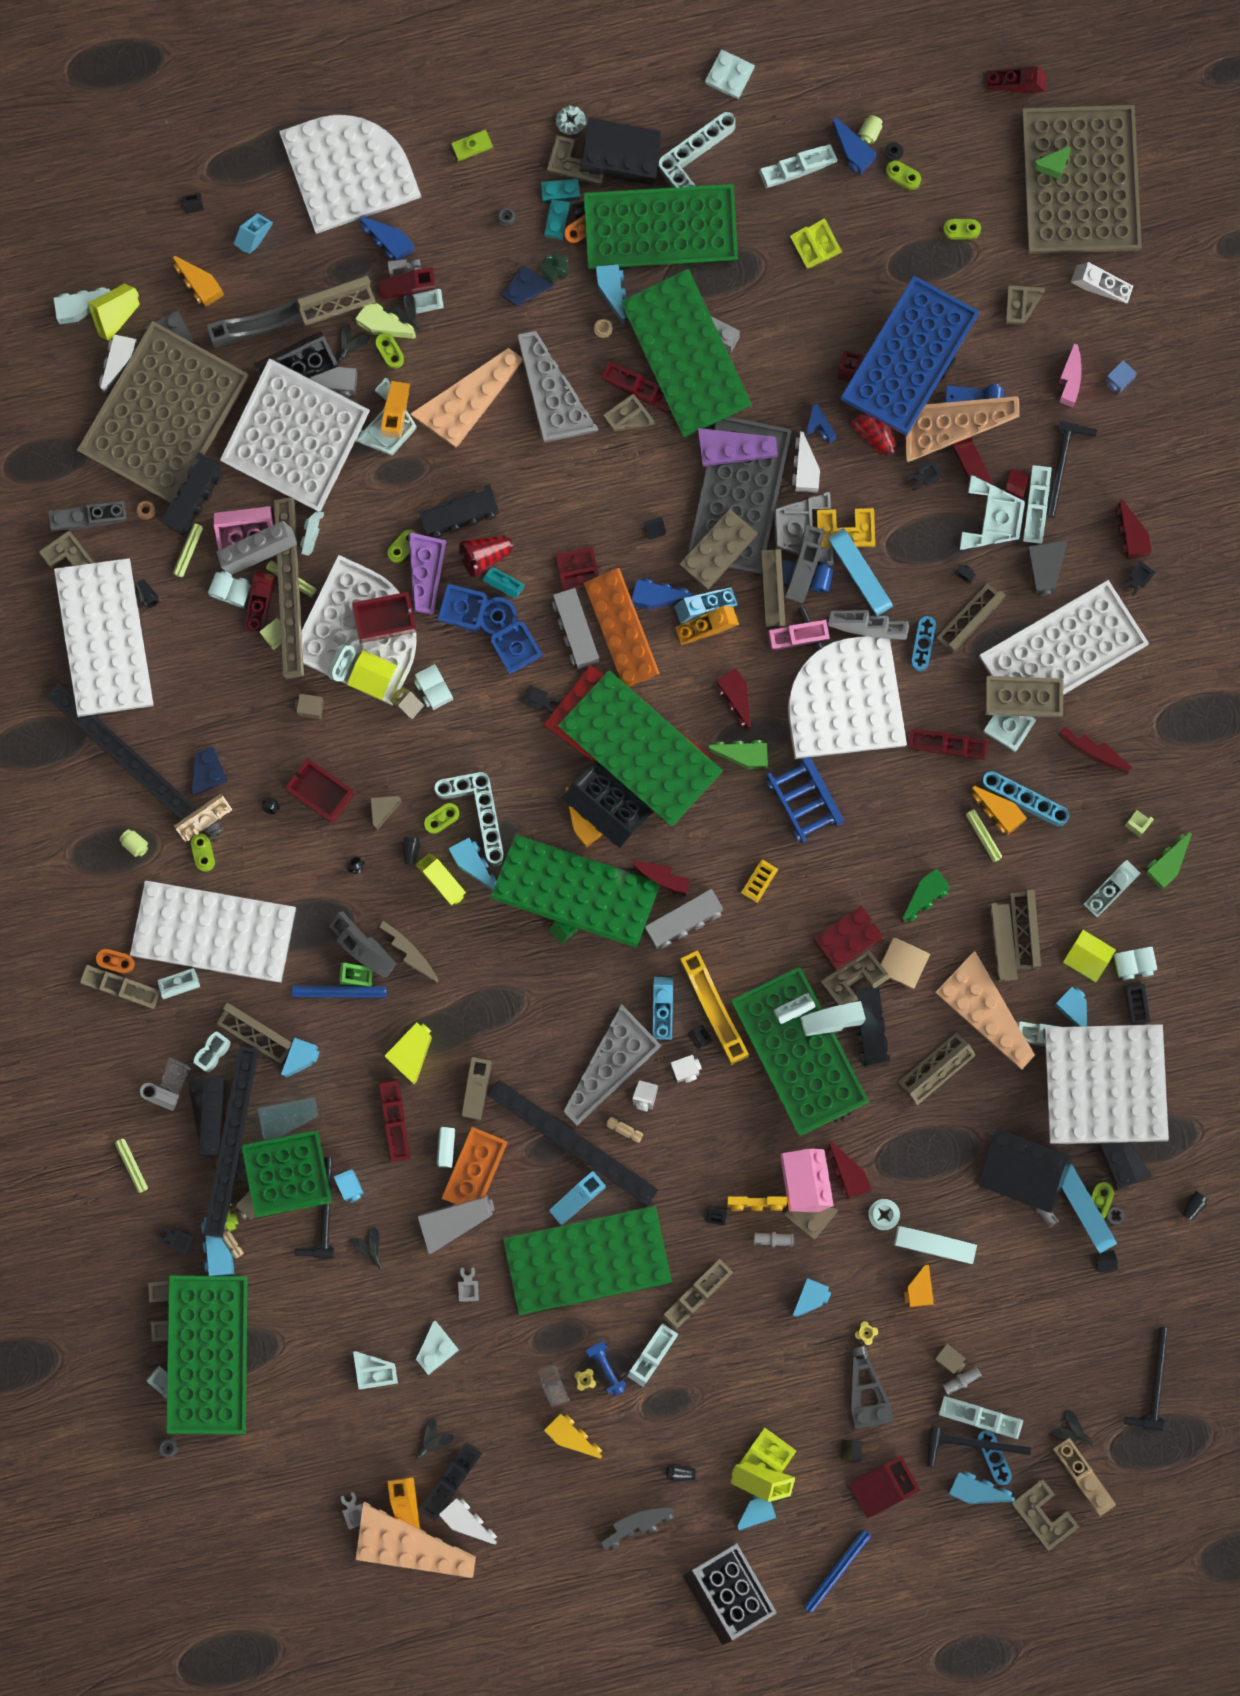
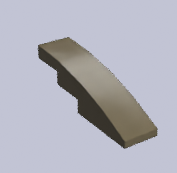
[379,921,439,983]
[79,965,160,1009]
[662,1259,734,1330]

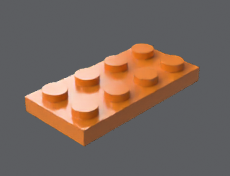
[442,1127,508,1204]

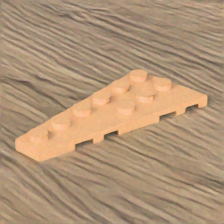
[411,348,523,448]
[906,396,1019,462]
[935,951,1035,1070]
[356,1502,476,1578]

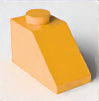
[904,1265,934,1308]

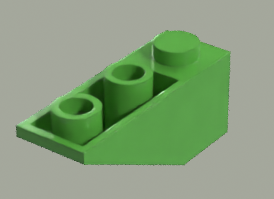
[709,740,768,770]
[1146,832,1192,890]

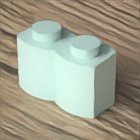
[208,571,252,609]
[414,664,453,710]
[1113,947,1157,981]
[194,1032,230,1073]

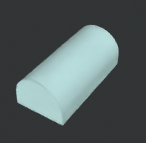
[157,968,200,1000]
[436,1127,455,1168]

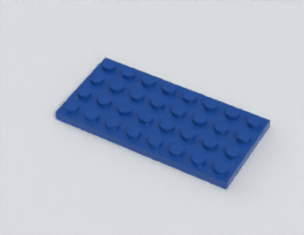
[841,276,980,436]

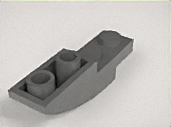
[48,501,127,531]
[785,525,825,604]
[329,911,397,978]
[601,1508,675,1550]

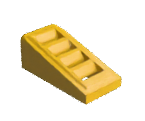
[741,859,778,903]

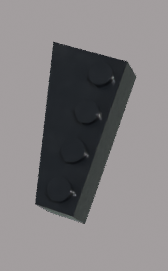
[161,452,223,536]

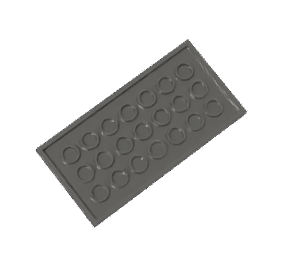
[688,417,792,575]

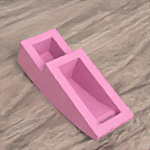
[1059,344,1081,408]
[768,620,829,651]

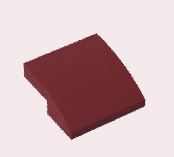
[556,547,599,592]

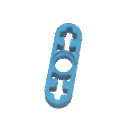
[911,616,936,671]
[977,1430,1012,1485]

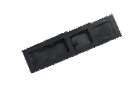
[419,1442,482,1521]

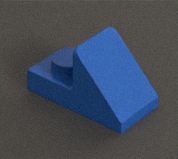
[806,404,836,444]

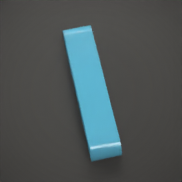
[827,528,893,616]
[982,771,1069,827]
[1062,1164,1117,1253]

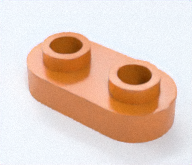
[564,215,587,243]
[96,949,135,974]

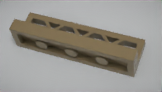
[297,276,375,326]
[761,549,785,627]
[936,583,1005,654]
[1010,890,1041,970]
[990,903,1018,983]
[216,1003,292,1065]
[898,1033,976,1105]

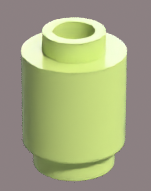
[858,115,882,145]
[119,829,148,857]

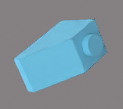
[234,213,273,253]
[1055,987,1087,1027]
[281,1038,320,1077]
[334,1169,364,1203]
[793,1278,831,1317]
[737,1495,776,1530]

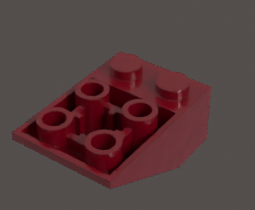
[849,1455,920,1519]

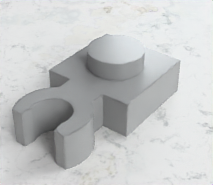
[388,259,421,277]
[458,1267,479,1302]
[341,1492,363,1530]

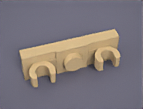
[174,794,232,842]

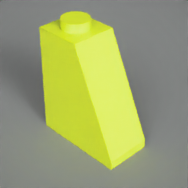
[88,284,140,340]
[415,853,466,905]
[385,1023,432,1084]
[731,1462,795,1502]

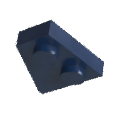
[502,265,553,307]
[192,746,228,796]

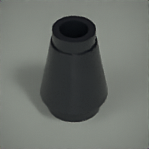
[135,579,159,609]
[402,837,421,865]
[1182,1191,1209,1221]
[666,1463,696,1482]

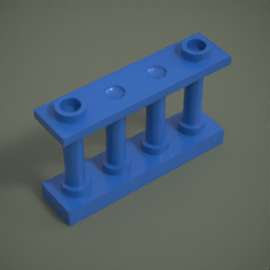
[766,757,844,844]
[586,1341,627,1396]

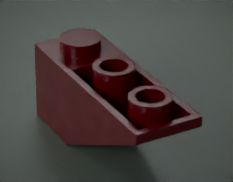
[985,66,1047,93]
[378,267,436,300]
[1116,500,1152,559]
[244,571,276,634]
[716,668,751,731]
[827,1142,871,1199]

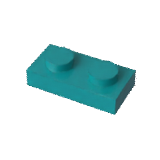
[541,179,580,202]
[544,199,570,240]
[483,566,525,599]

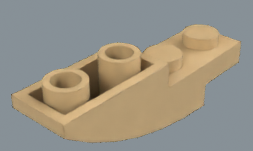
[1053,1438,1116,1516]

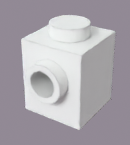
[671,1055,702,1083]

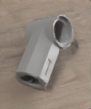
[140,1083,179,1111]

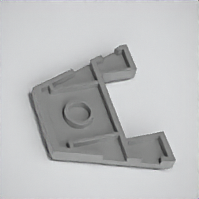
[774,492,834,566]

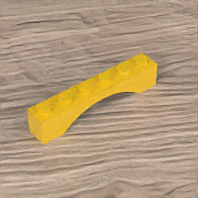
[680,950,749,1065]

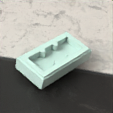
[404,289,444,314]
[773,994,816,1024]

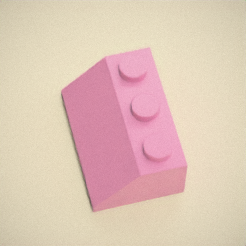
[214,506,273,551]
[780,1149,834,1212]

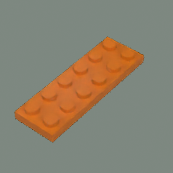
[584,568,660,687]

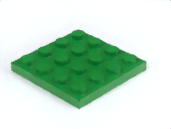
[241,1130,332,1218]

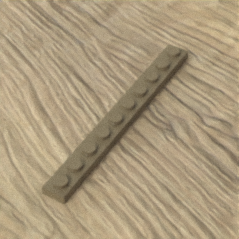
[274,497,304,679]

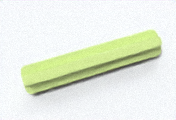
[173,523,203,577]
[266,561,317,597]
[966,809,1002,862]
[115,1138,148,1193]

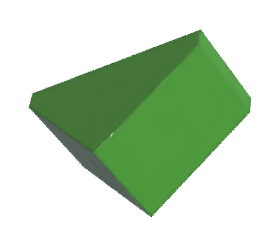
[1034,147,1071,179]
[339,963,373,986]

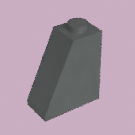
[1027,541,1067,596]

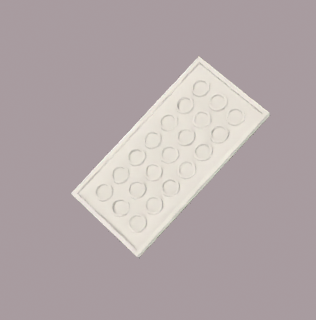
[54,558,153,717]
[979,580,1149,721]
[130,881,296,983]

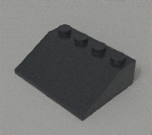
[579,117,661,185]
[562,761,653,848]
[979,1128,1073,1214]
[683,1544,777,1645]

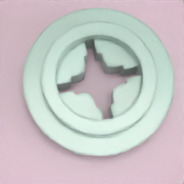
[556,105,586,135]
[869,1199,900,1230]

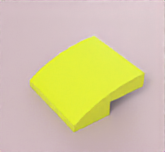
[790,219,842,269]
[740,1428,796,1473]

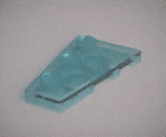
[258,1097,319,1141]

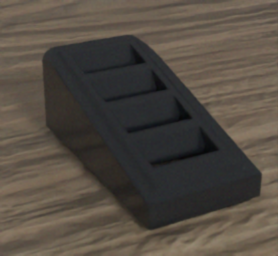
[1124,983,1151,1025]

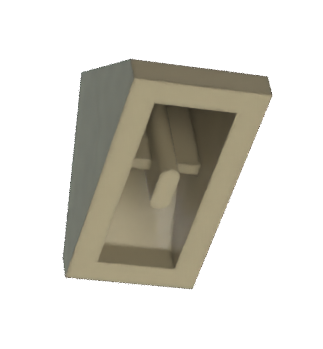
[371,796,402,830]

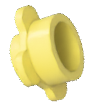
[855,1322,878,1345]
[575,1369,596,1391]

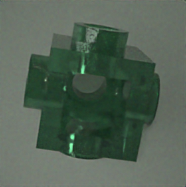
[540,252,569,285]

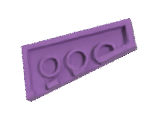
[698,428,778,466]
[408,532,446,615]

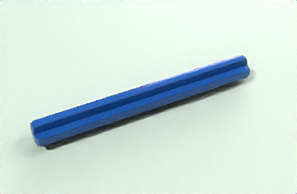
[291,986,387,998]
[804,1530,871,1613]

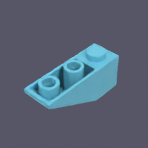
[596,264,627,324]
[674,587,738,624]
[449,838,497,891]
[653,977,673,1040]
[549,1171,606,1225]
[201,1217,234,1276]
[949,1471,1015,1504]

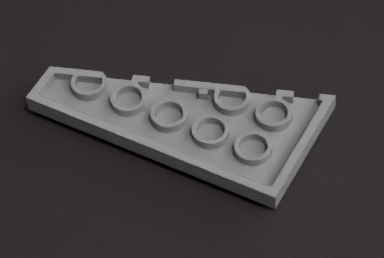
[517,331,599,443]
[564,1004,662,1126]

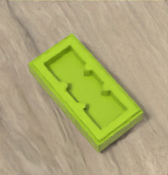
[451,129,493,162]

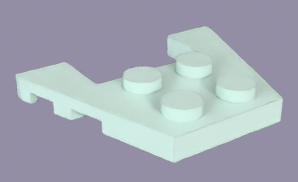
[355,378,417,456]
[959,475,1025,550]

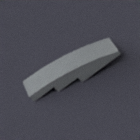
[828,610,909,639]

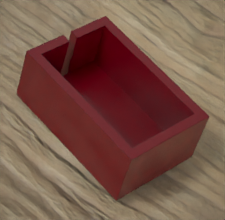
[352,592,416,643]
[285,758,355,825]
[814,905,884,971]

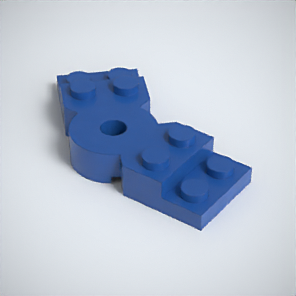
[438,584,543,675]

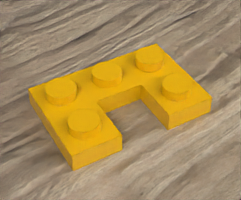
[817,508,875,547]
[728,1197,787,1211]

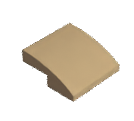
[880,937,930,989]

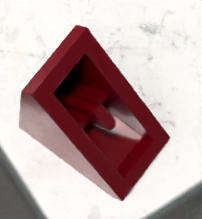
[837,351,862,382]
[1005,469,1029,500]

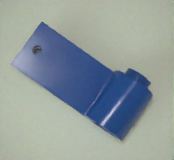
[945,384,1004,403]
[782,560,833,593]

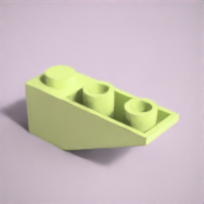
[356,302,416,339]

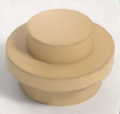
[594,319,613,338]

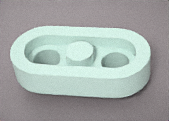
[328,644,355,681]

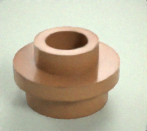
[136,501,155,520]

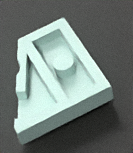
[300,511,324,556]
[416,1321,459,1375]
[353,1352,398,1390]

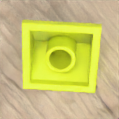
[347,650,398,700]
[1063,930,1116,983]

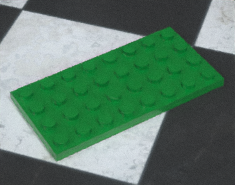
[584,184,738,269]
[621,269,752,438]
[558,670,723,828]
[491,835,660,948]
[731,967,869,1137]
[503,1206,672,1316]
[166,1276,247,1435]

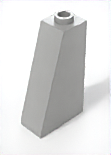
[418,1195,494,1254]

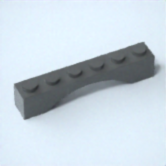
[207,292,322,349]

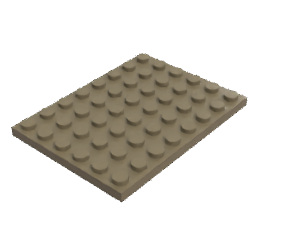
[1022,105,1142,254]
[77,321,250,503]

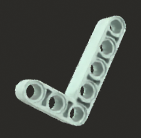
[659,112,735,188]
[435,772,504,866]

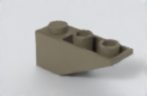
[462,1057,492,1120]

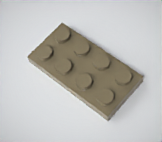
[679,509,758,590]
[986,676,1063,718]

